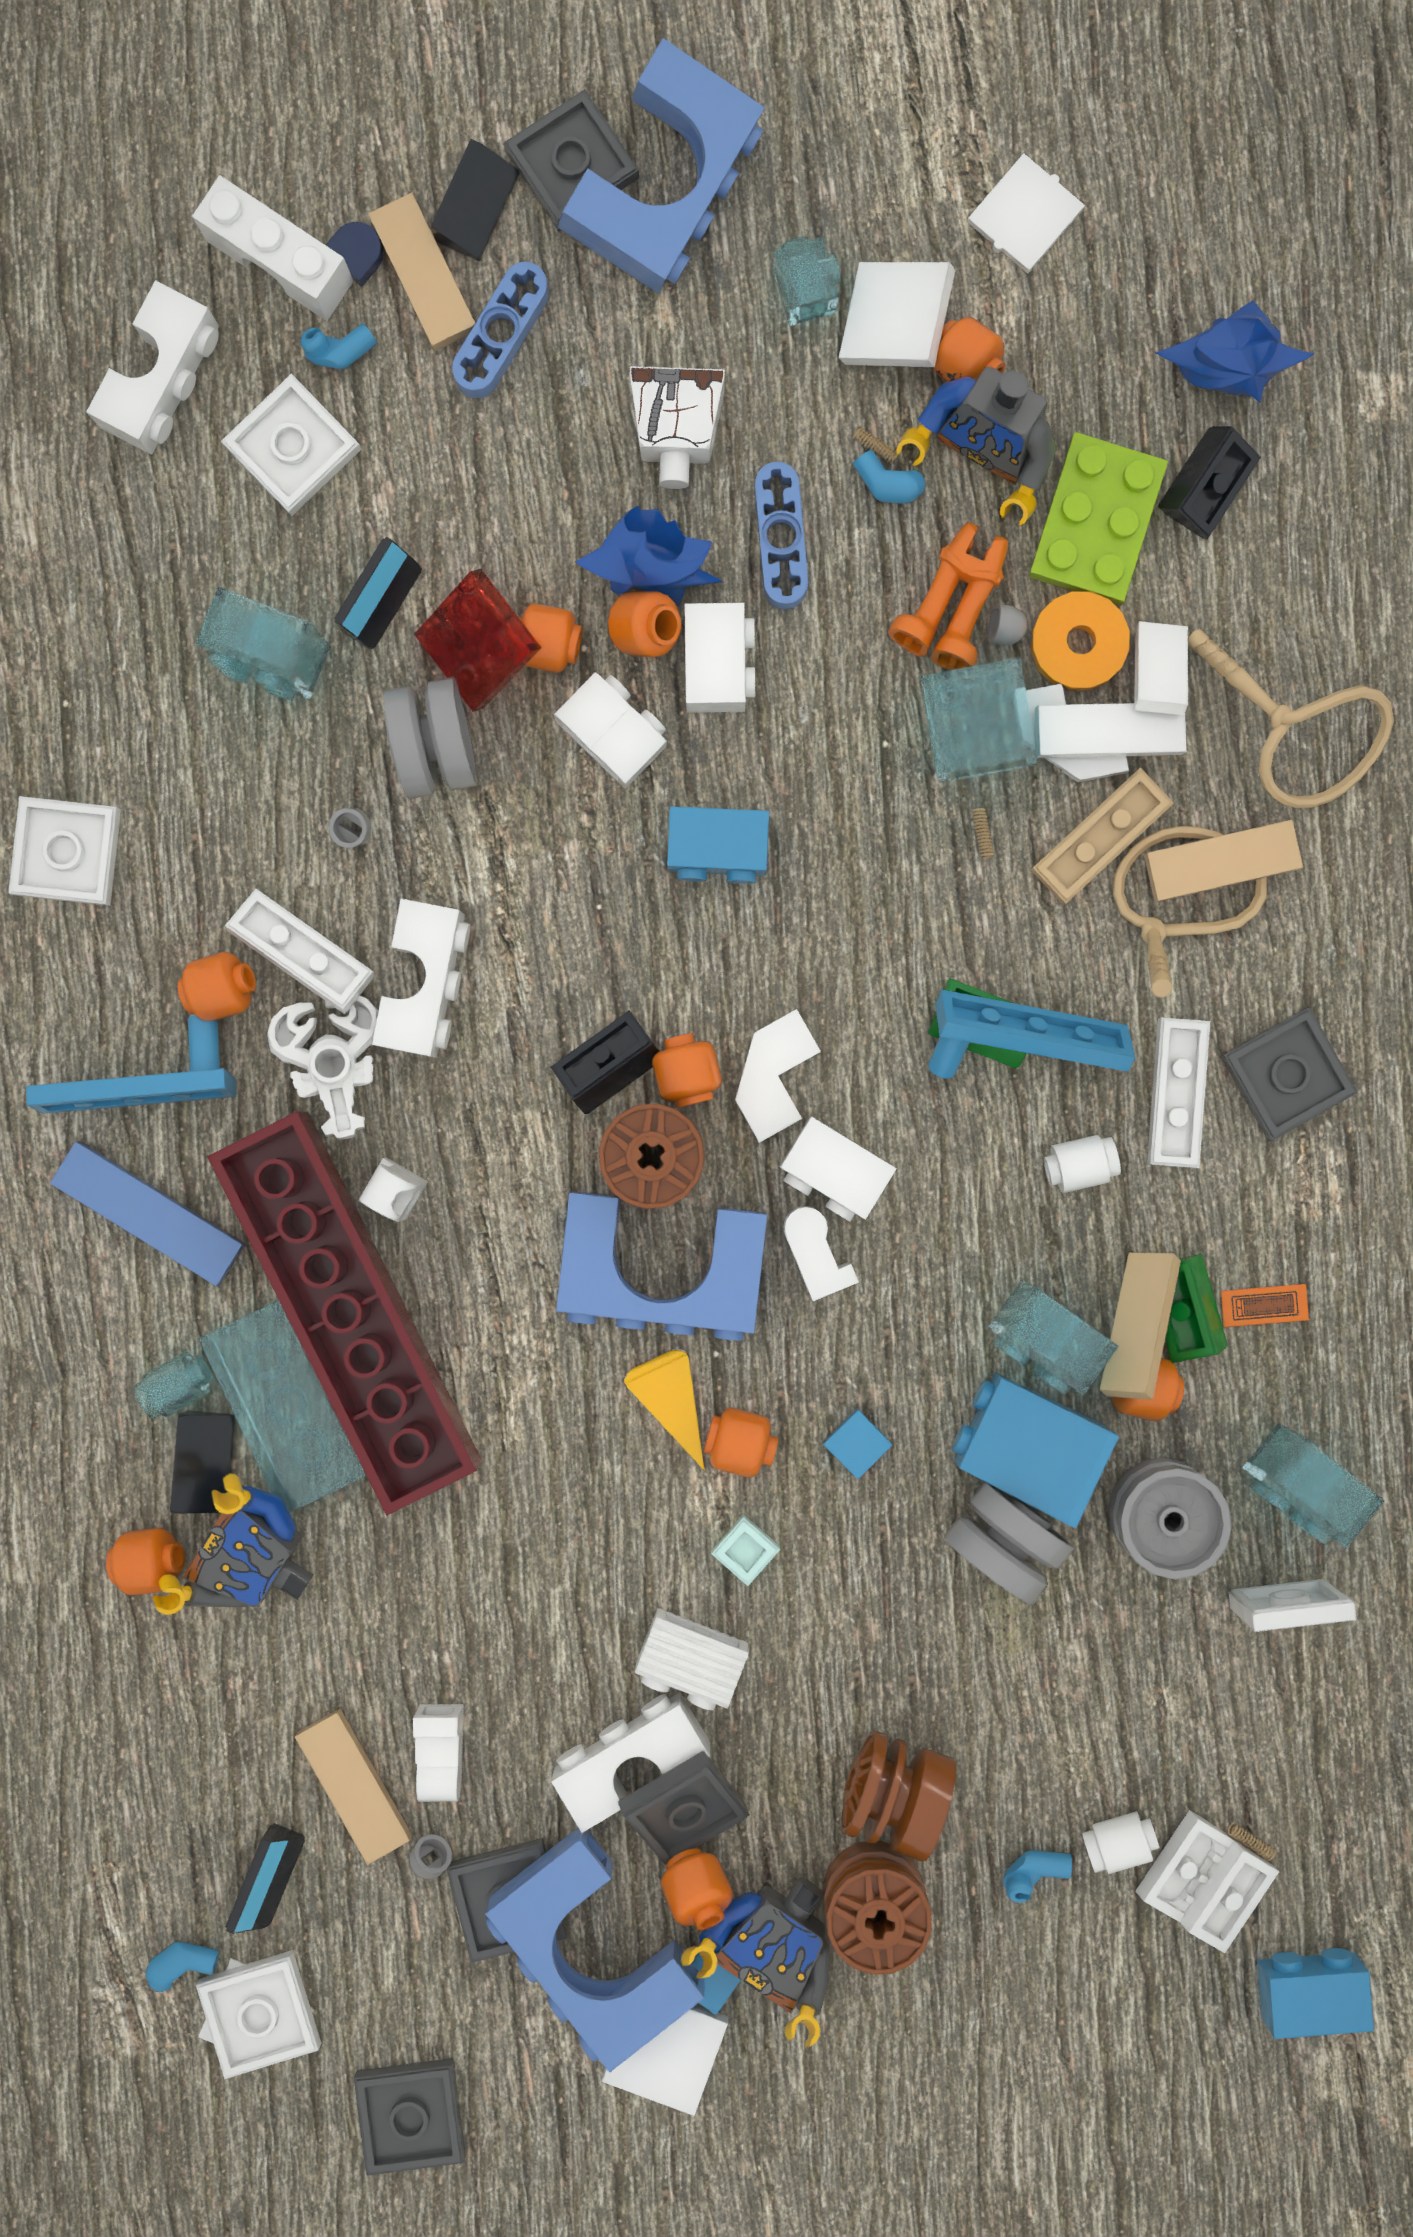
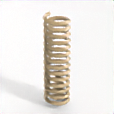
[852,426,898,464]
[971,808,994,859]
[1228,1822,1276,1861]

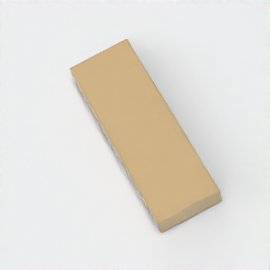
[368,192,475,352]
[1031,767,1174,905]
[1144,820,1303,903]
[1100,1253,1181,1400]
[295,1708,412,1865]

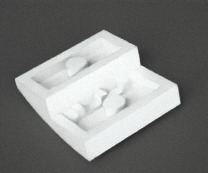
[1135,1810,1279,1953]

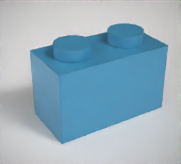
[667,806,769,884]
[1257,1948,1374,2039]

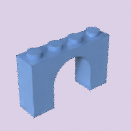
[558,38,765,294]
[556,1191,767,1341]
[485,1828,705,2073]

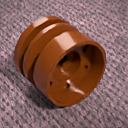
[598,1103,705,1209]
[840,1730,956,1862]
[823,1841,932,1975]

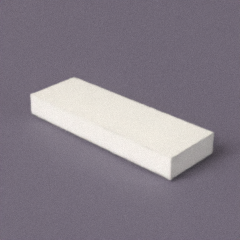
[1035,703,1187,758]
[225,889,375,1014]
[1147,1017,1210,1168]

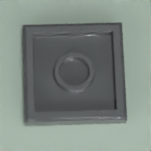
[503,89,639,232]
[1220,1007,1358,1141]
[618,1750,750,1865]
[447,1838,567,1963]
[354,2058,466,2176]

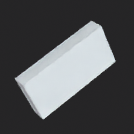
[1134,621,1188,715]

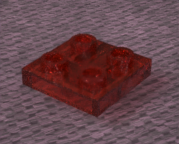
[414,569,541,712]

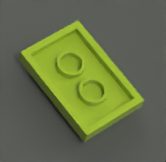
[1028,432,1168,606]

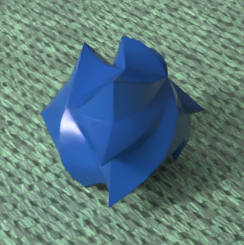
[1155,300,1315,403]
[575,506,724,607]

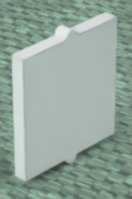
[967,153,1085,274]

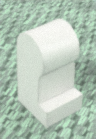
[359,1157,428,1222]
[783,1206,859,1301]
[413,1704,464,1802]

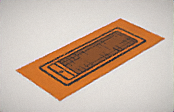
[1221,1284,1309,1327]

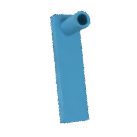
[928,990,1135,1079]
[26,1015,237,1114]

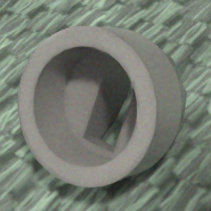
[988,603,1028,646]
[329,807,372,848]
[409,1834,452,1880]

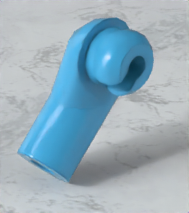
[1003,1850,1072,1903]

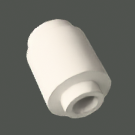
[1044,1135,1121,1193]
[1082,1811,1160,1874]

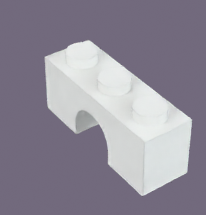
[192,175,354,321]
[86,280,219,455]
[372,899,470,1058]
[551,1692,710,1833]

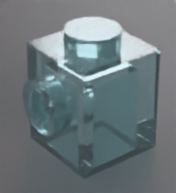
[773,237,841,326]

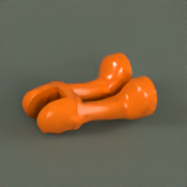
[888,522,1008,673]

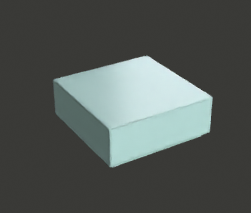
[711,1514,780,1586]

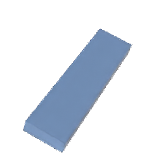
[50,1141,246,1286]

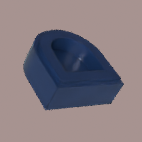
[326,222,383,287]

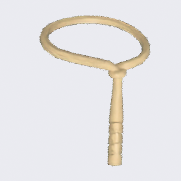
[1188,629,1394,808]
[1113,826,1267,997]

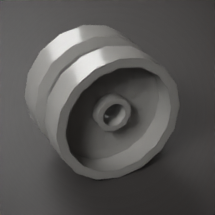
[383,677,478,799]
[1108,1458,1232,1580]
[944,1481,1075,1605]

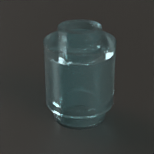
[134,1351,213,1419]

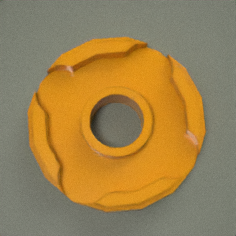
[1031,591,1130,691]

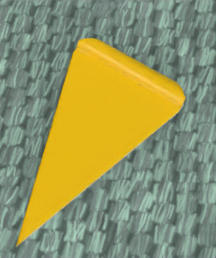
[624,1349,705,1471]

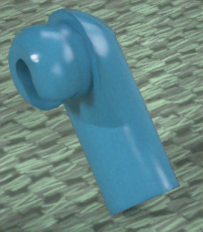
[300,323,378,369]
[853,450,925,504]
[145,1941,220,1992]

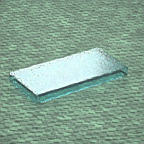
[198,1300,366,1513]

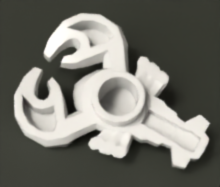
[267,996,378,1140]

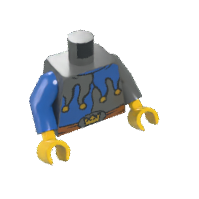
[896,367,1056,526]
[152,1474,314,1615]
[681,1877,830,2048]

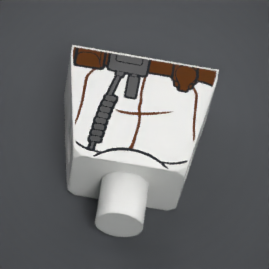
[630,366,725,489]

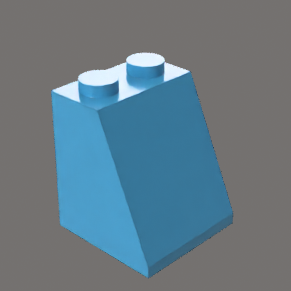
[952,1372,1119,1528]

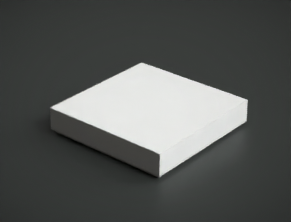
[839,262,955,367]
[221,373,362,516]
[8,796,121,906]
[1228,1579,1356,1632]
[196,1950,321,2079]
[602,2005,728,2116]

